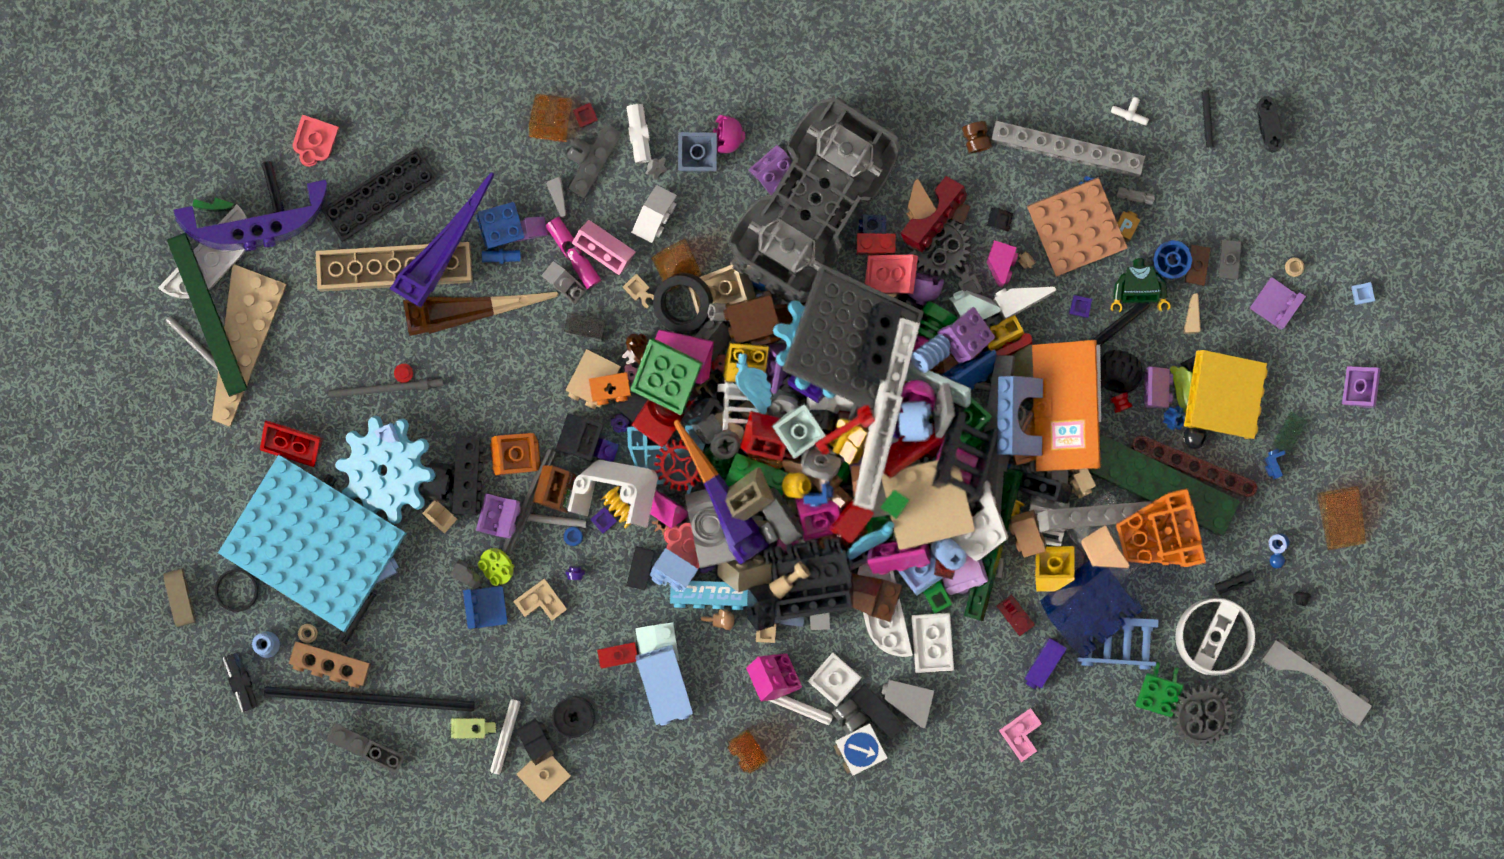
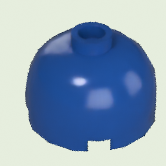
[1153,240,1192,279]

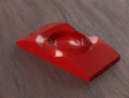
[631,398,696,447]

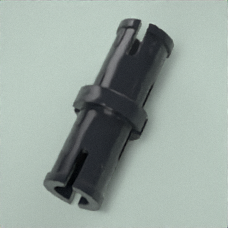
[1214,570,1255,595]

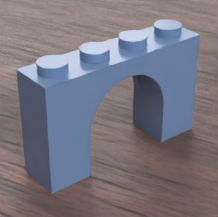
[997,376,1043,456]

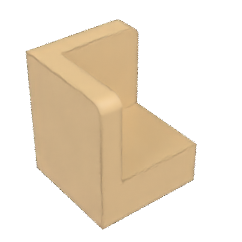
[422,500,457,533]

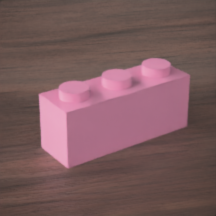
[572,220,636,275]

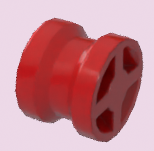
[1110,392,1133,413]

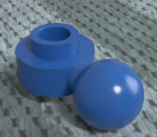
[1269,533,1289,569]

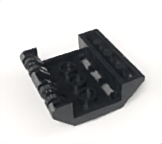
[765,536,854,621]

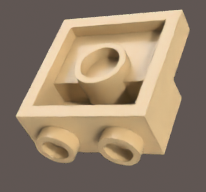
[1068,469,1096,499]

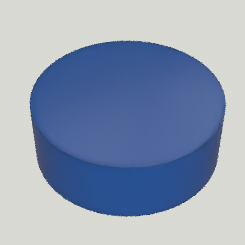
[564,527,583,546]

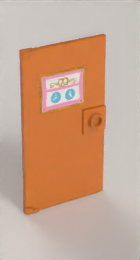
[1032,340,1101,472]

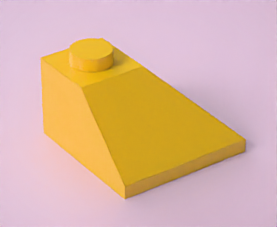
[1035,546,1075,592]

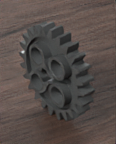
[908,219,970,278]
[1170,684,1233,747]

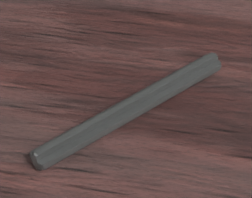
[501,449,557,555]

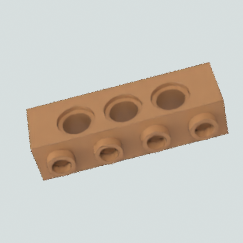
[289,641,371,688]

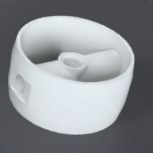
[1175,598,1255,675]

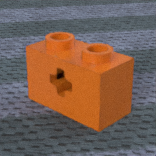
[589,372,631,405]

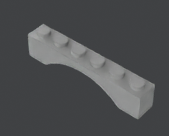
[1037,501,1152,532]
[1261,639,1372,725]

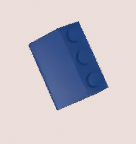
[940,350,996,391]

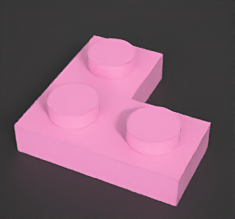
[999,708,1041,762]

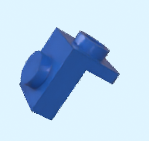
[1264,449,1286,480]
[804,481,834,507]

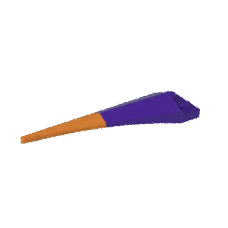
[674,420,769,565]

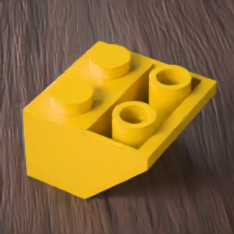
[723,343,769,382]

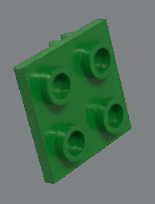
[1135,662,1184,717]

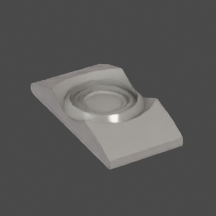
[685,489,736,568]

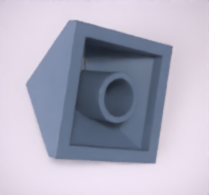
[678,132,717,173]

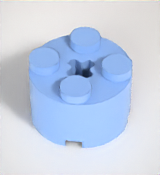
[899,401,933,442]

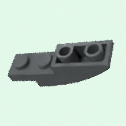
[326,723,405,774]

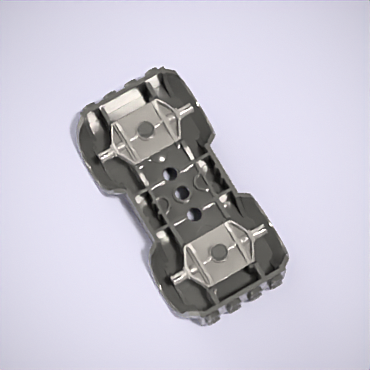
[729,97,900,303]

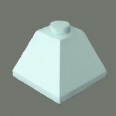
[949,290,1001,319]
[635,622,679,661]

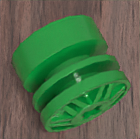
[917,301,958,339]

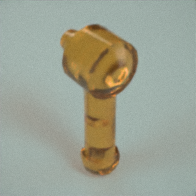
[747,453,783,469]

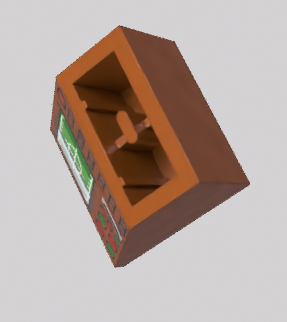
[533,465,578,513]

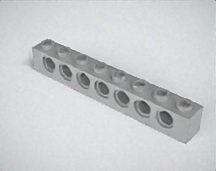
[991,121,1145,178]

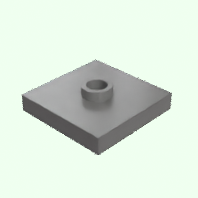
[932,383,954,438]

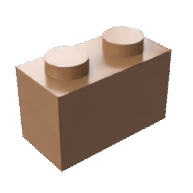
[1009,510,1046,557]

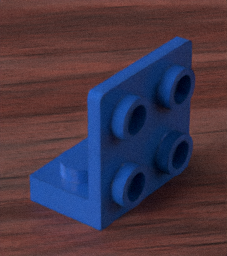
[476,202,525,251]
[463,586,508,629]

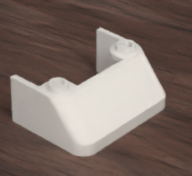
[568,460,658,528]

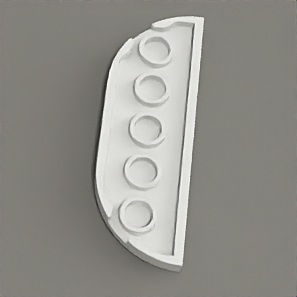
[158,205,247,299]
[857,554,913,657]

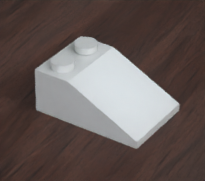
[993,287,1056,320]

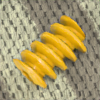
[601,486,631,529]

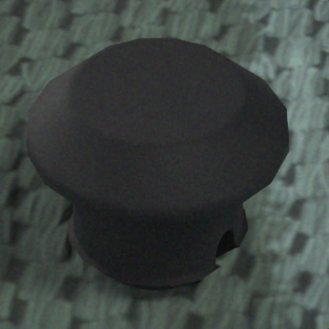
[1294,592,1312,606]

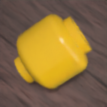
[782,473,811,498]

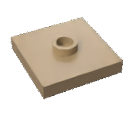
[517,756,571,802]

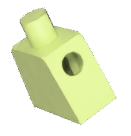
[451,718,496,738]

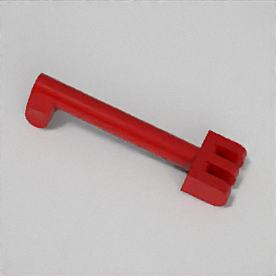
[815,405,875,455]

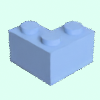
[649,548,698,592]

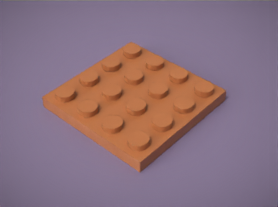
[1027,177,1128,276]

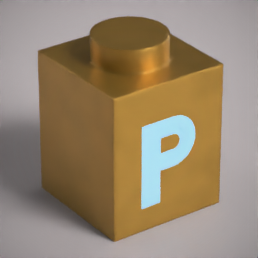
[1118,211,1140,242]

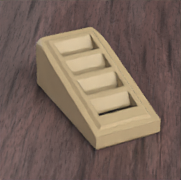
[1183,294,1201,334]

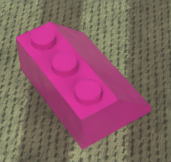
[655,330,714,384]
[867,541,931,575]

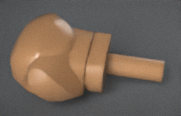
[701,609,735,630]

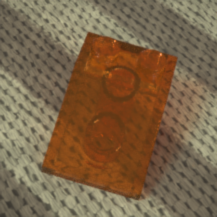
[1317,486,1366,550]

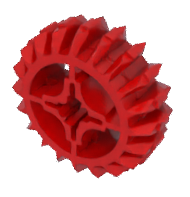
[654,439,703,491]

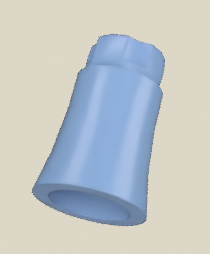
[252,631,280,658]

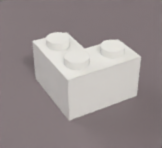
[632,185,677,243]

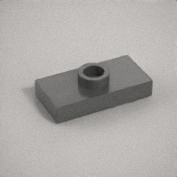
[1218,240,1241,280]

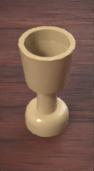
[769,561,810,599]

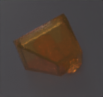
[651,239,702,291]

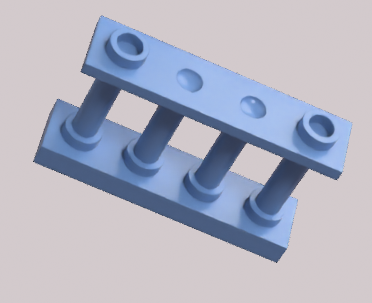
[1077,615,1158,670]

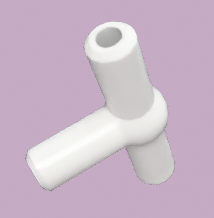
[1111,97,1149,125]

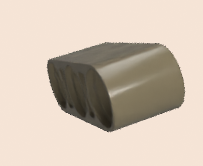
[163,569,196,627]

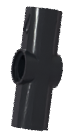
[223,652,258,712]

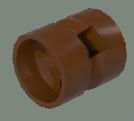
[962,121,992,154]

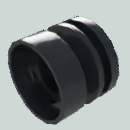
[551,696,596,738]

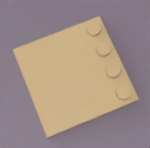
[881,457,975,550]

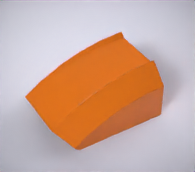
[490,433,541,475]

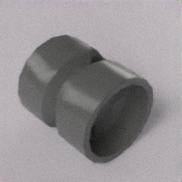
[832,698,867,734]

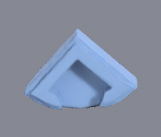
[374,423,400,443]

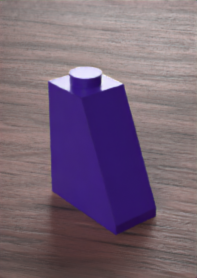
[1024,638,1067,690]

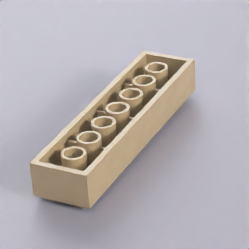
[316,242,473,292]

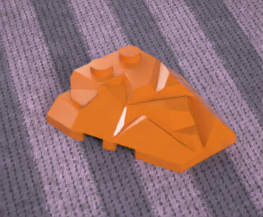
[1116,488,1206,567]

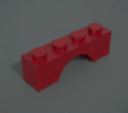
[901,176,967,252]

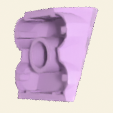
[940,554,988,595]

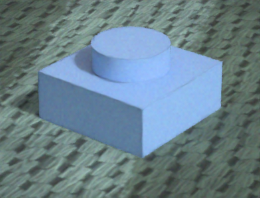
[1351,282,1375,305]

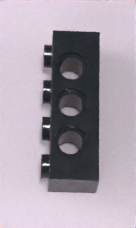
[857,301,902,385]

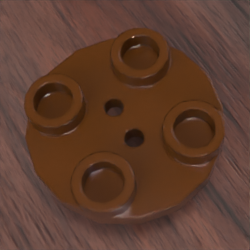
[622,333,648,365]

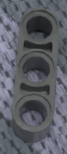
[762,488,804,545]

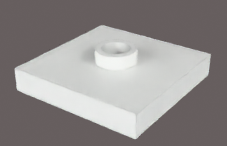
[808,652,862,707]

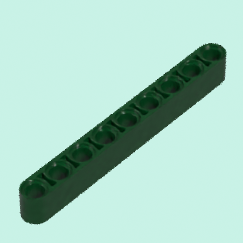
[167,232,248,397]

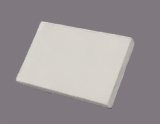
[911,613,954,673]

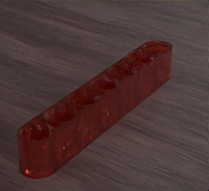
[1131,436,1257,498]

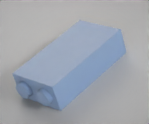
[635,645,693,725]

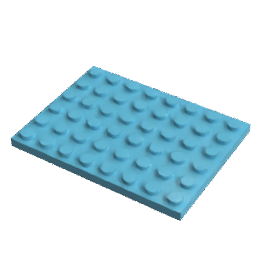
[218,455,407,632]

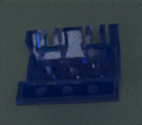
[1040,560,1143,658]

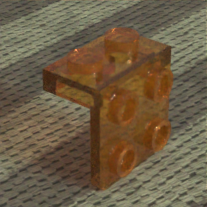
[529,94,572,142]

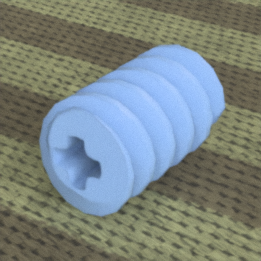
[911,334,951,373]
[931,538,967,570]

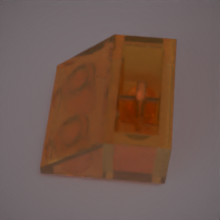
[727,728,769,774]

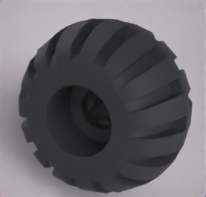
[1100,350,1143,393]

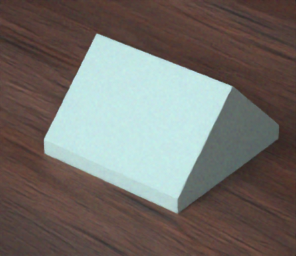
[772,404,825,458]

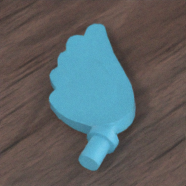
[735,354,771,414]
[847,521,894,560]

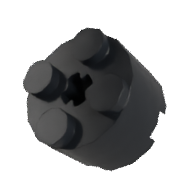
[419,461,455,503]

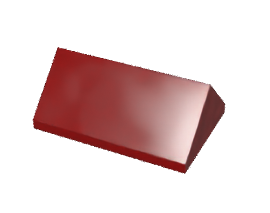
[260,420,324,467]

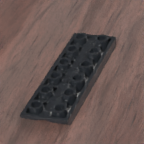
[321,148,438,242]

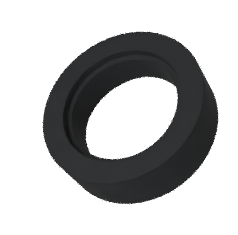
[653,273,713,333]

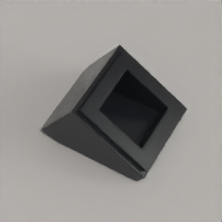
[986,208,1013,232]

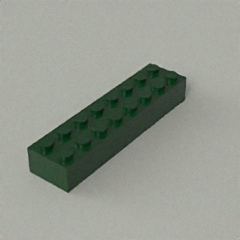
[1088,434,1240,536]

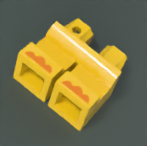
[829,418,869,464]

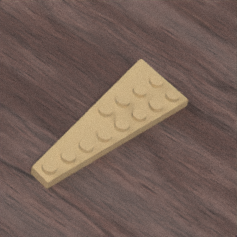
[212,264,287,427]

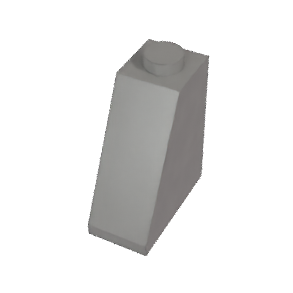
[881,680,934,728]

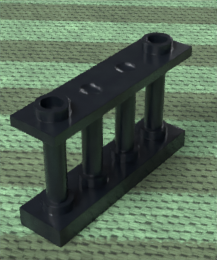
[932,411,999,503]

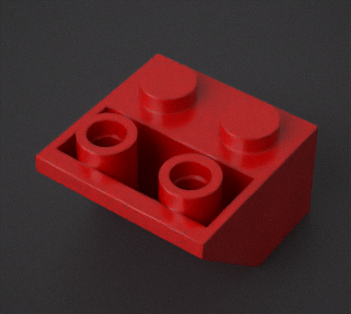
[740,411,786,461]

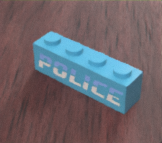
[670,581,748,610]

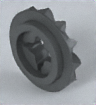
[710,430,741,459]

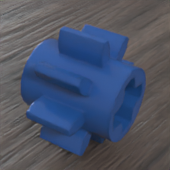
[1163,406,1186,430]

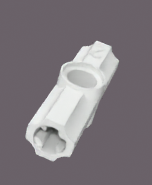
[627,104,651,164]

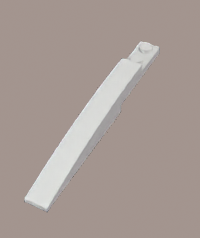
[854,318,920,510]

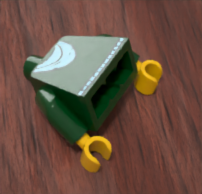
[1111,258,1170,312]

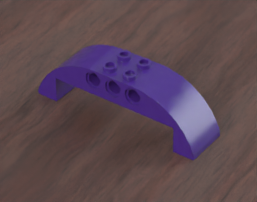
[173,180,327,251]

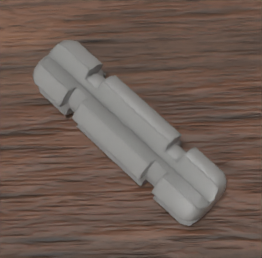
[1117,187,1155,205]

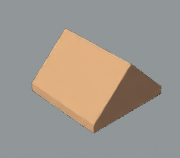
[1081,525,1129,568]

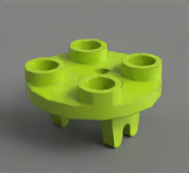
[478,548,515,586]

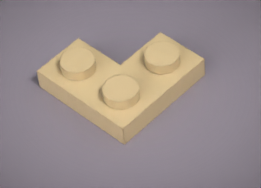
[513,579,567,621]

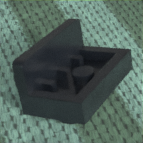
[682,398,724,425]

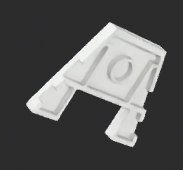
[950,480,1008,561]

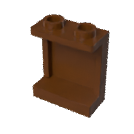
[723,291,779,344]

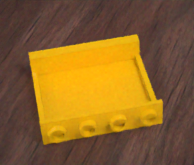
[1184,350,1268,439]

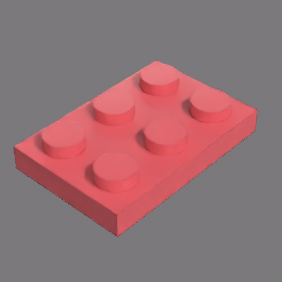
[865,255,918,294]

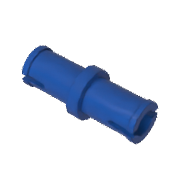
[482,249,521,264]

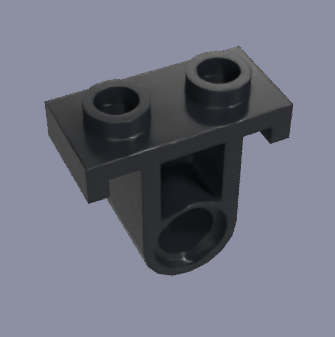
[689,368,731,408]

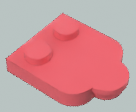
[293,115,339,167]
[664,523,700,568]

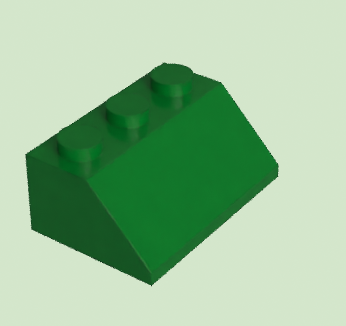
[725,453,789,496]

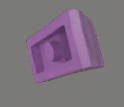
[511,217,548,243]

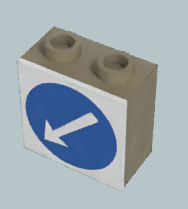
[833,723,887,776]

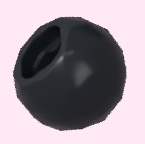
[1183,427,1207,449]

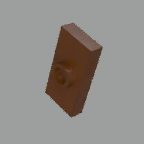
[1185,245,1211,286]

